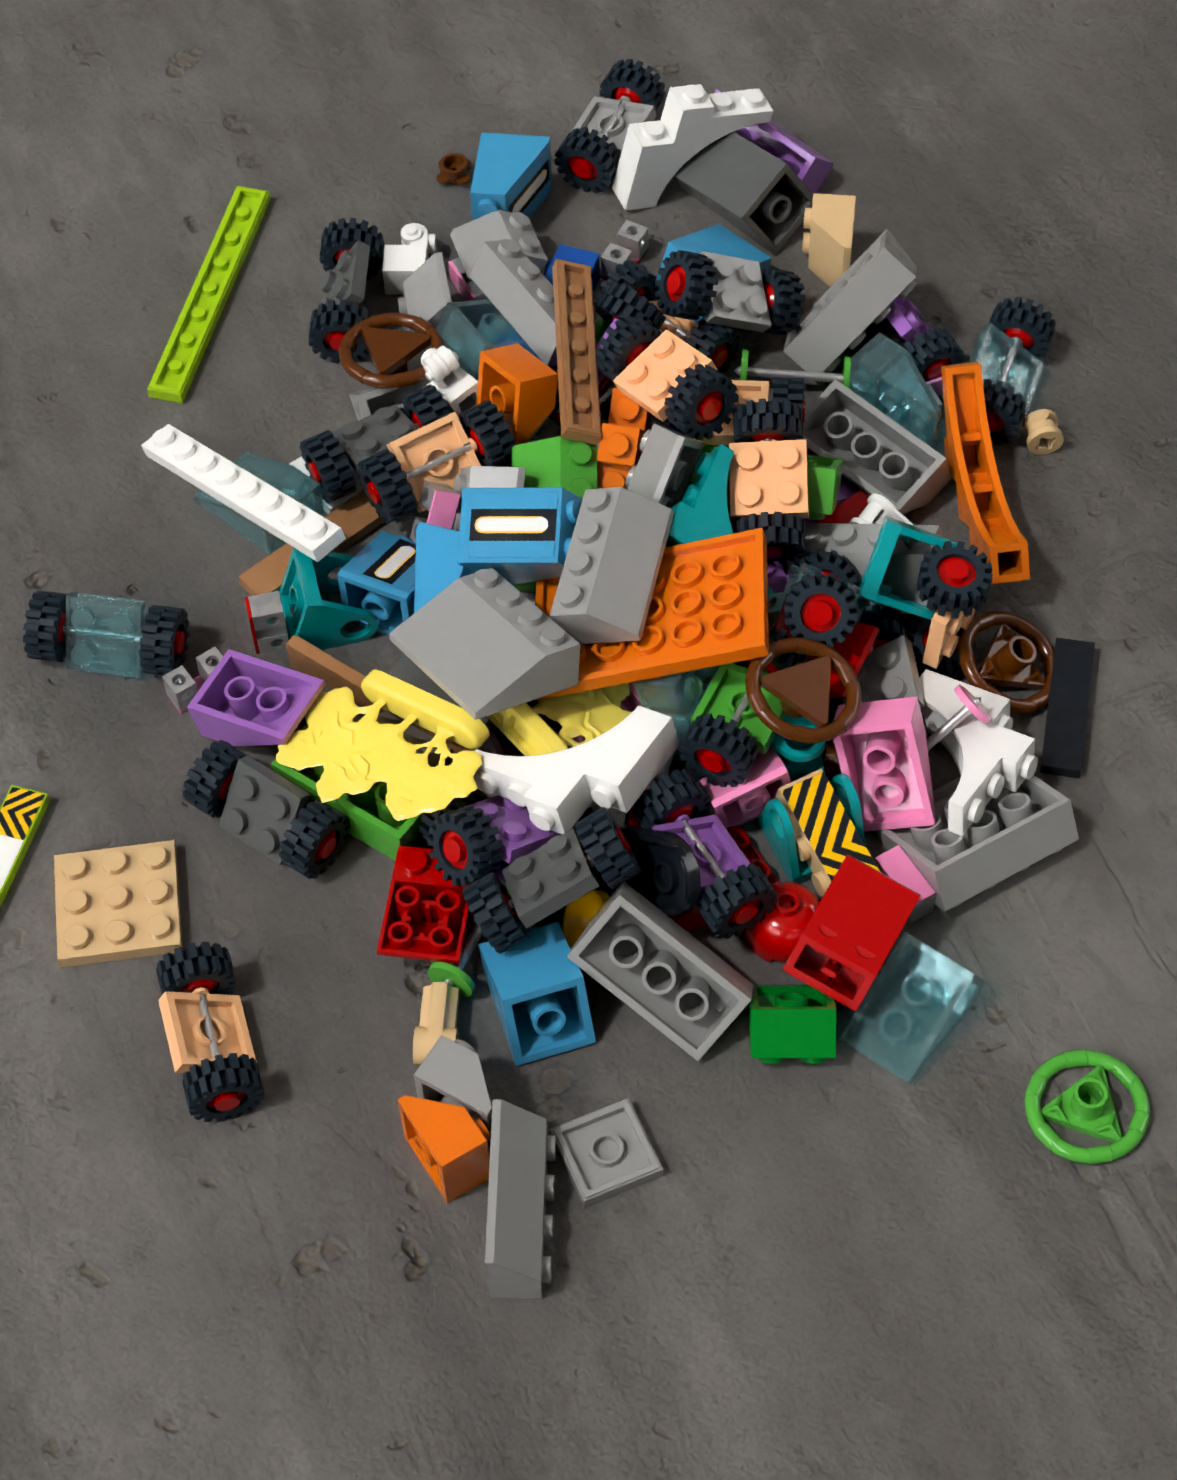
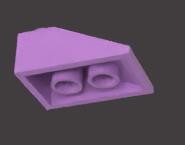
[187,649,326,746]

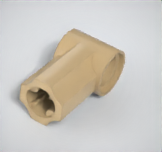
[413,982,460,1065]

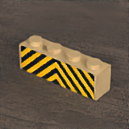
[774,768,880,897]

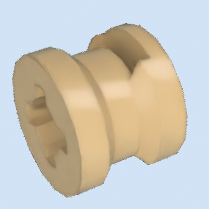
[1021,409,1064,455]

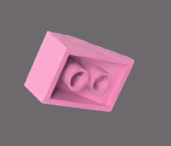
[833,696,936,832]

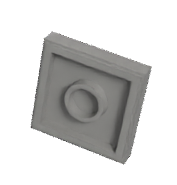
[550,1098,663,1208]

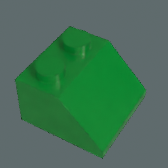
[748,985,836,1064]

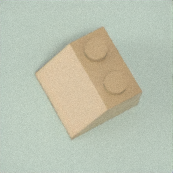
[802,193,856,287]

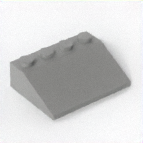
[389,568,581,720]
[873,775,1079,912]

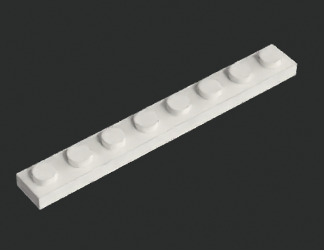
[141,424,346,562]

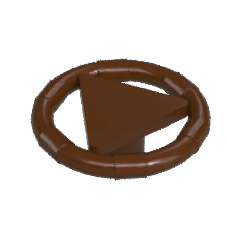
[339,313,445,389]
[958,611,1054,713]
[745,637,861,744]

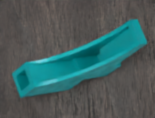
[665,444,775,624]

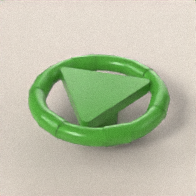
[1025,1049,1150,1165]

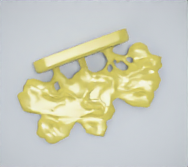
[276,669,490,821]
[487,683,632,756]

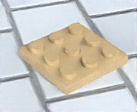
[54,840,183,968]

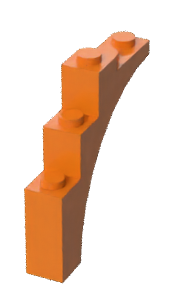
[941,362,1030,584]
[597,388,653,489]

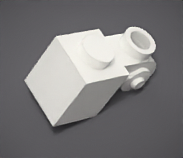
[382,223,437,295]
[421,345,478,420]

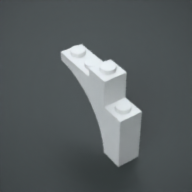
[612,84,773,211]
[919,669,1038,836]
[473,706,680,834]

